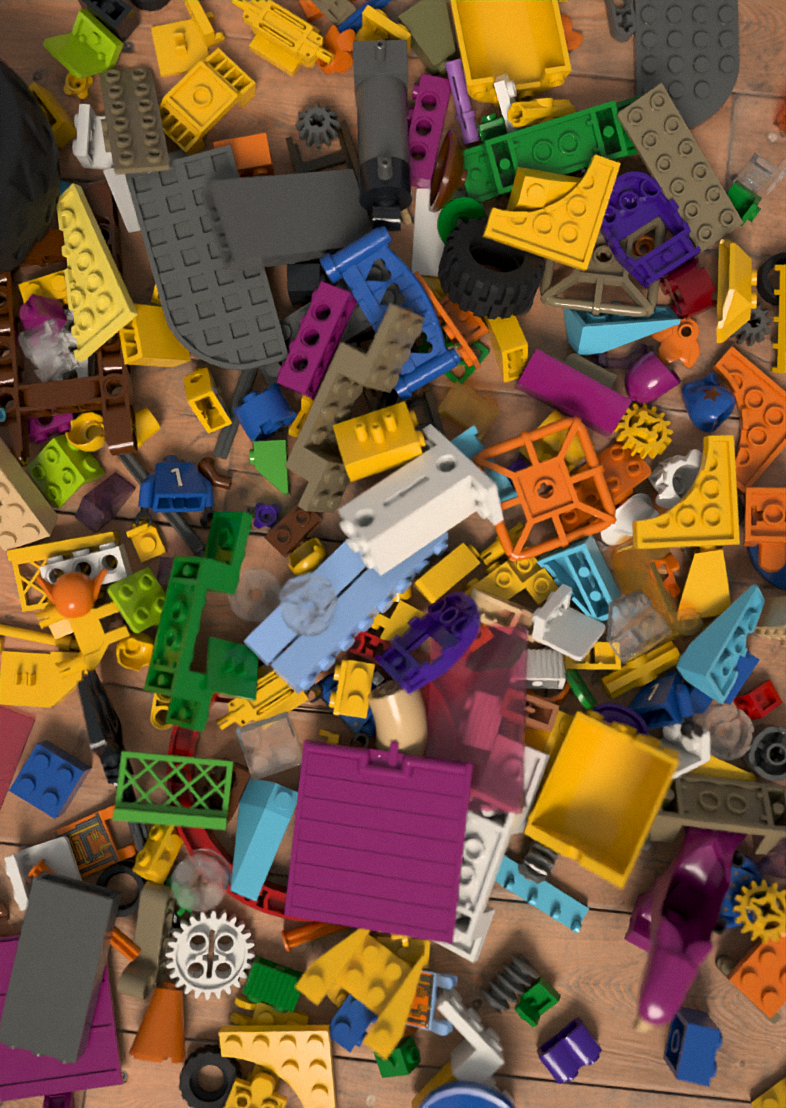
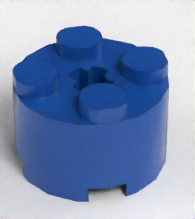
[233,383,297,442]

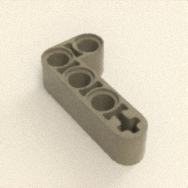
[117,881,176,1000]

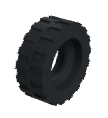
[179,1044,242,1108]

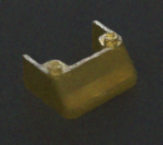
[610,540,720,645]

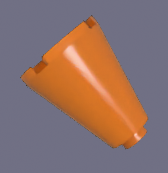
[129,981,186,1064]

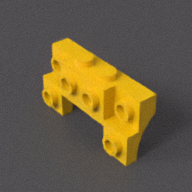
[463,546,559,652]

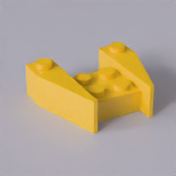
[295,928,425,1060]

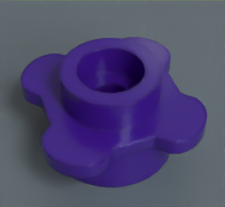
[253,502,281,529]

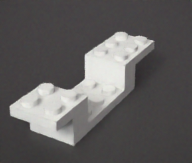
[434,734,550,962]

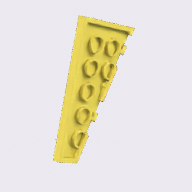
[56,183,138,362]

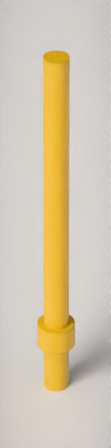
[0,624,81,651]

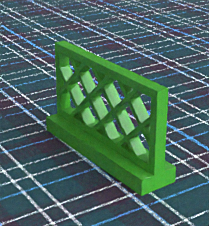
[112,751,233,830]

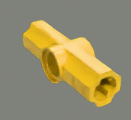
[507,98,575,128]
[600,641,681,699]

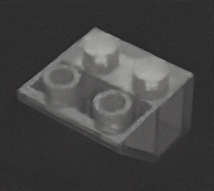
[607,590,672,664]
[235,711,303,781]

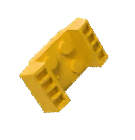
[159,48,256,156]

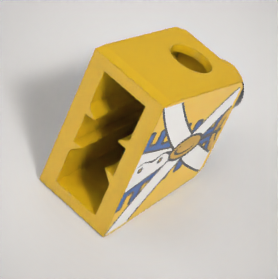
[183,368,232,434]

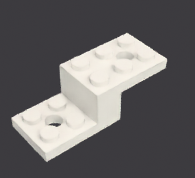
[436,987,516,1105]

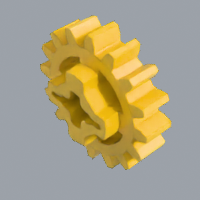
[614,403,673,459]
[732,880,786,944]

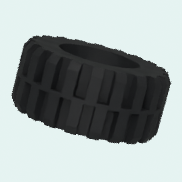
[438,217,545,320]

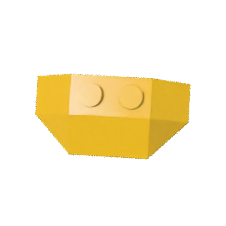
[717,238,757,343]

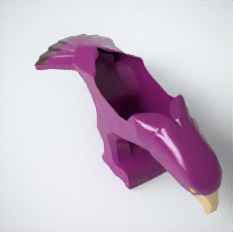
[624,825,747,1032]

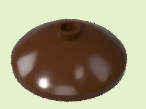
[428,130,468,213]

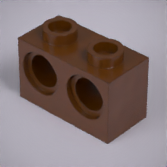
[264,501,323,558]
[200,757,254,824]

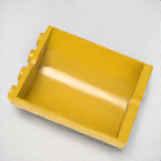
[524,709,681,889]

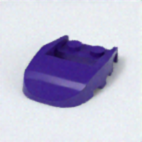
[600,171,701,289]
[374,592,481,695]

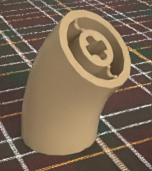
[367,679,428,756]

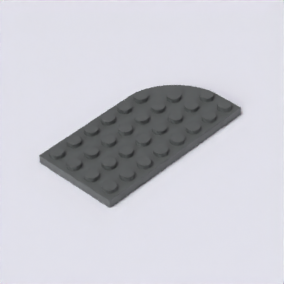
[633,0,740,130]
[125,145,289,371]

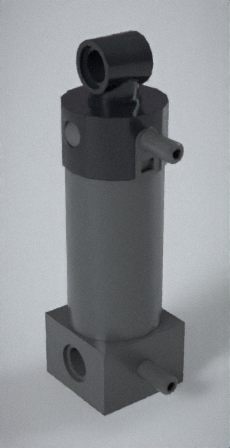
[353,39,413,231]

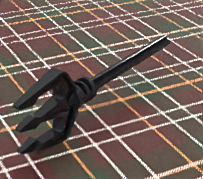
[77,670,181,932]

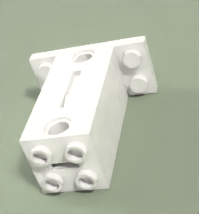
[338,424,503,576]

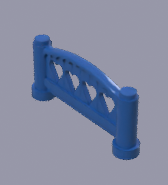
[320,226,461,402]

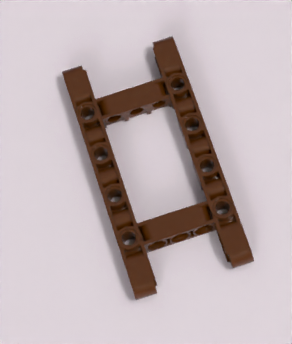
[0,180,138,467]

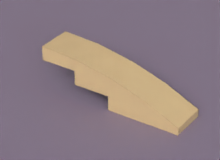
[469,588,549,647]

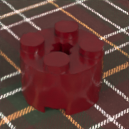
[659,258,717,320]

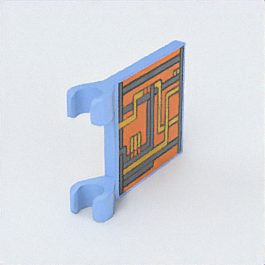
[406,968,458,1036]

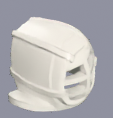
[648,449,703,509]

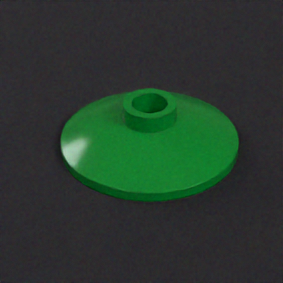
[437,197,487,244]

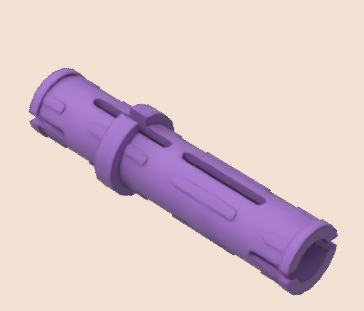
[444,58,480,144]

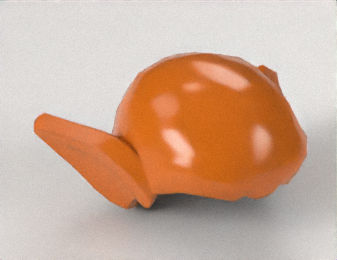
[36,568,107,618]

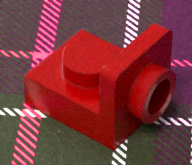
[733,680,783,722]

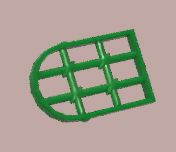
[565,669,598,710]

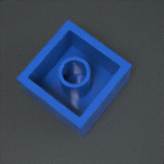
[8,740,92,819]
[663,1006,722,1087]

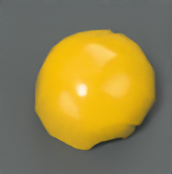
[65,412,106,452]
[288,537,327,577]
[115,632,155,672]

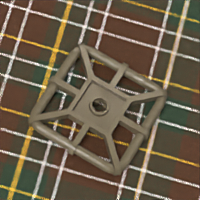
[540,217,666,317]

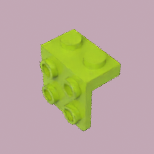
[43,9,123,79]
[27,435,106,508]
[107,567,166,633]

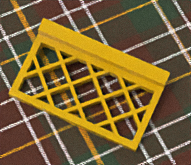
[7,529,120,612]

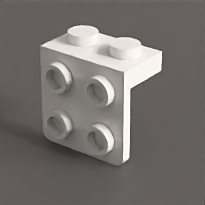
[72,104,114,169]
[532,584,605,661]
[4,836,82,911]

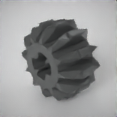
[296,102,340,150]
[729,302,773,346]
[518,838,559,884]

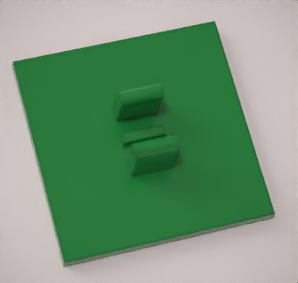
[205,637,258,701]

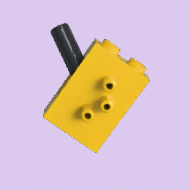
[333,388,426,482]

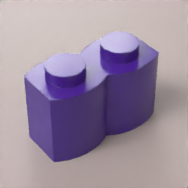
[537,1017,602,1084]

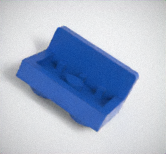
[328,993,379,1052]

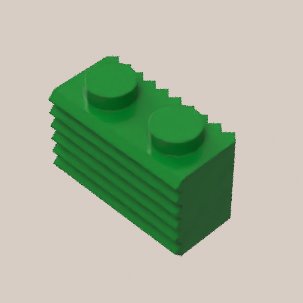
[242,955,305,1013]

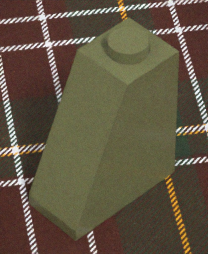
[398,0,456,76]

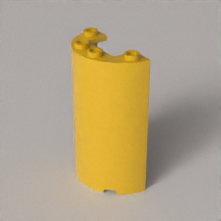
[449,0,572,107]

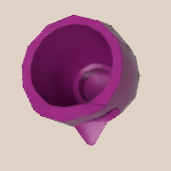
[624,351,681,403]

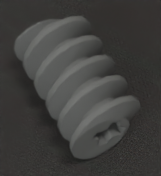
[479,953,540,1014]

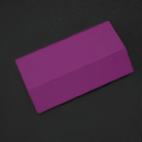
[515,349,632,438]

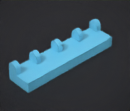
[495,854,589,934]

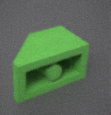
[249,440,290,496]

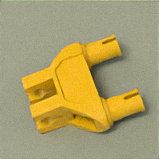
[35,600,130,679]

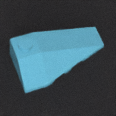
[563,299,681,356]
[231,777,298,901]

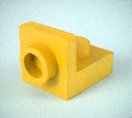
[126,520,168,563]

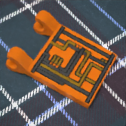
[52,804,138,878]

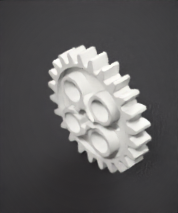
[166,907,255,1000]

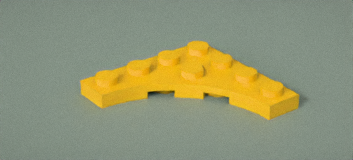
[483,155,620,271]
[632,435,740,549]
[219,1025,337,1108]

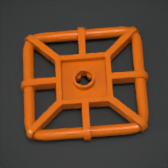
[471,416,617,562]

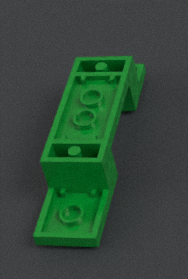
[463,94,644,203]
[143,512,253,732]

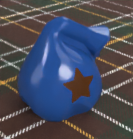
[681,372,736,433]

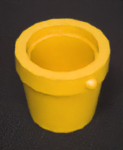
[135,407,161,448]

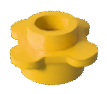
[63,72,93,100]

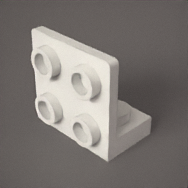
[660,719,710,779]

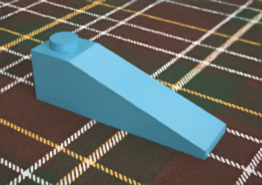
[676,585,765,704]

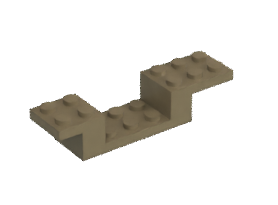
[285,303,425,513]
[651,773,786,858]

